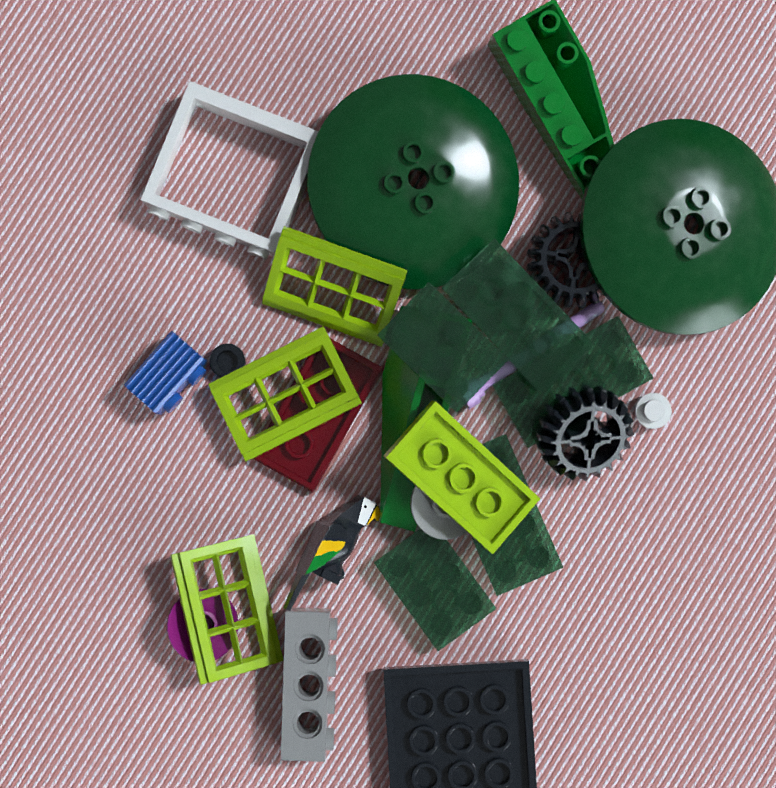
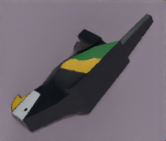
[283,495,380,611]

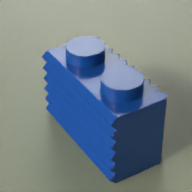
[124,331,208,415]

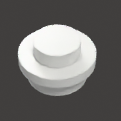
[635,393,672,429]

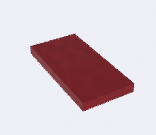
[253,338,383,493]

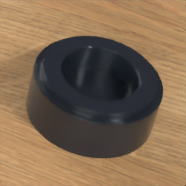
[209,343,247,378]

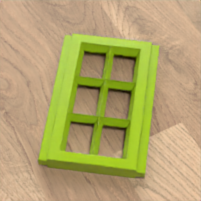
[262,226,408,347]
[208,326,362,462]
[170,534,284,685]

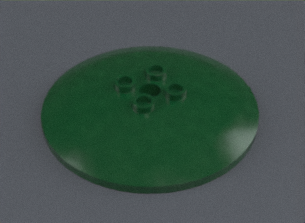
[307,74,519,290]
[580,119,776,335]

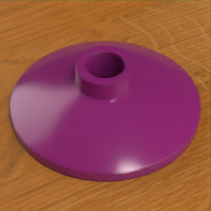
[166,589,238,662]

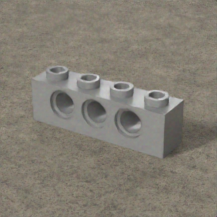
[280,607,338,762]

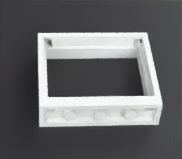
[141,81,319,259]

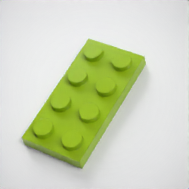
[383,400,540,554]

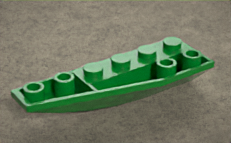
[487,0,614,199]
[380,306,472,532]

